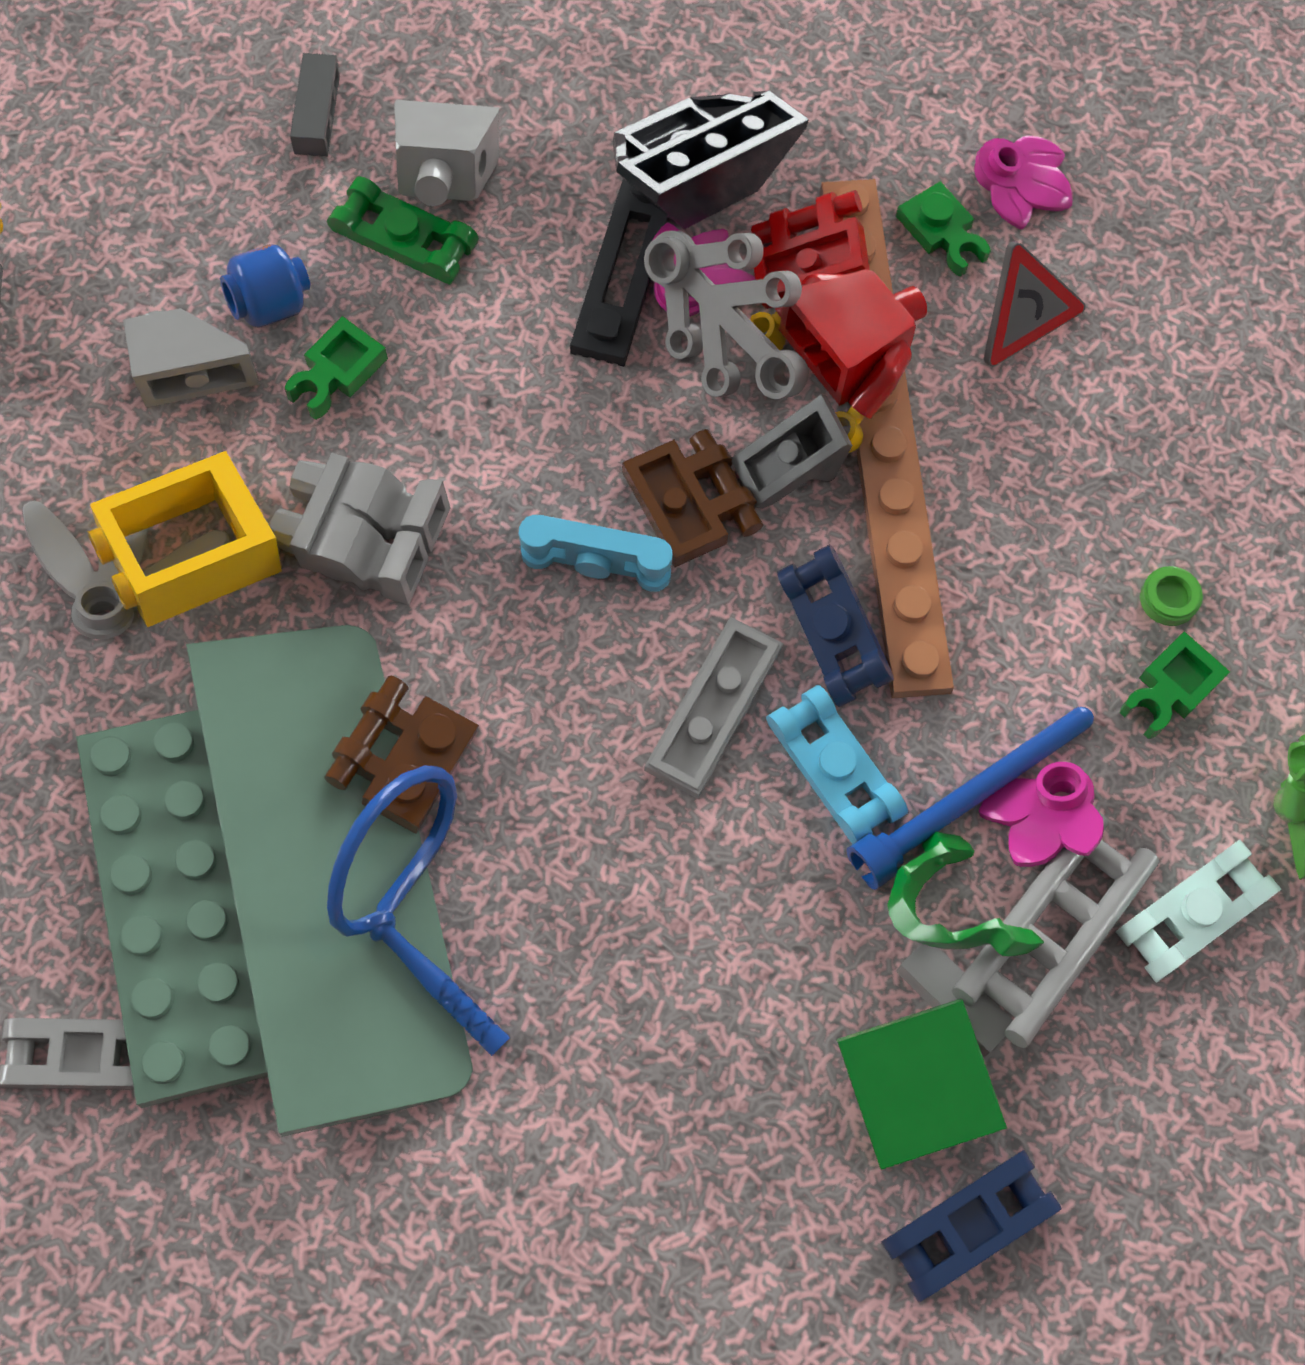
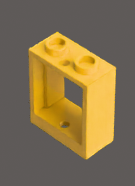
[88,451,282,628]

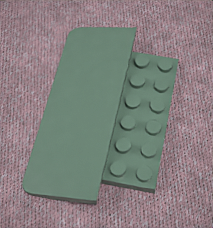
[76,625,473,1137]

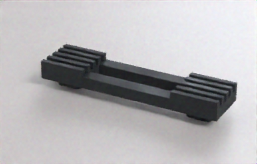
[570,179,670,367]

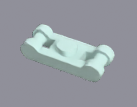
[1115,840,1281,983]

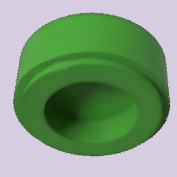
[1140,566,1203,626]

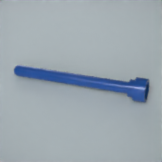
[847,706,1094,890]

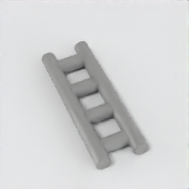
[952,812,1159,1048]

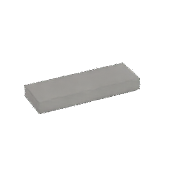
[644,617,783,799]

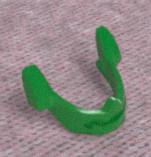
[887,831,1044,956]

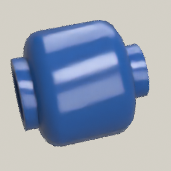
[220,244,310,328]

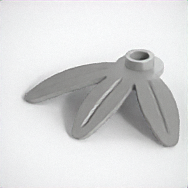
[22,501,230,639]

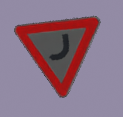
[984,241,1085,367]

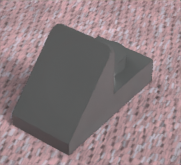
[732,394,853,509]

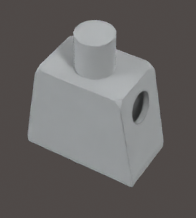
[394,100,500,206]

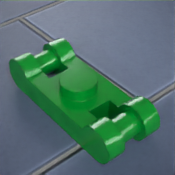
[327,176,479,285]

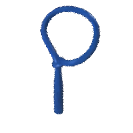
[327,765,510,1056]

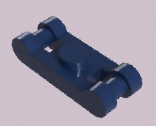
[777,544,894,707]
[881,1150,1062,1302]

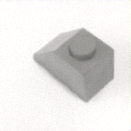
[123,308,259,407]

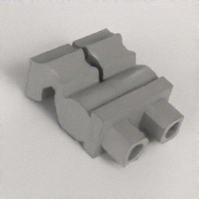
[269,453,451,605]

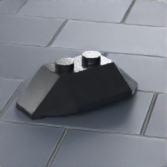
[612,91,809,229]

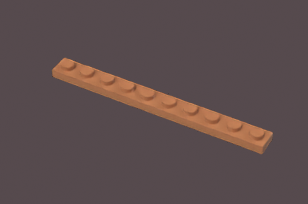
[820,179,954,698]

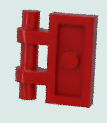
[751,190,870,309]

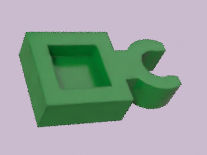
[895,181,991,277]
[284,316,388,420]
[1120,631,1230,739]

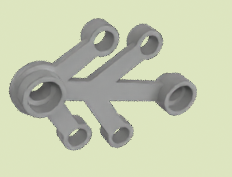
[644,231,809,399]

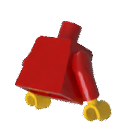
[749,269,927,453]

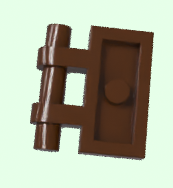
[622,429,763,568]
[324,676,479,834]

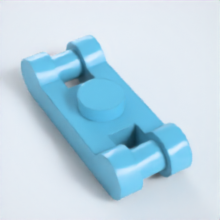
[519,515,673,592]
[766,685,908,844]

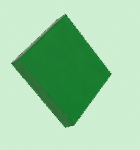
[836,998,1007,1170]

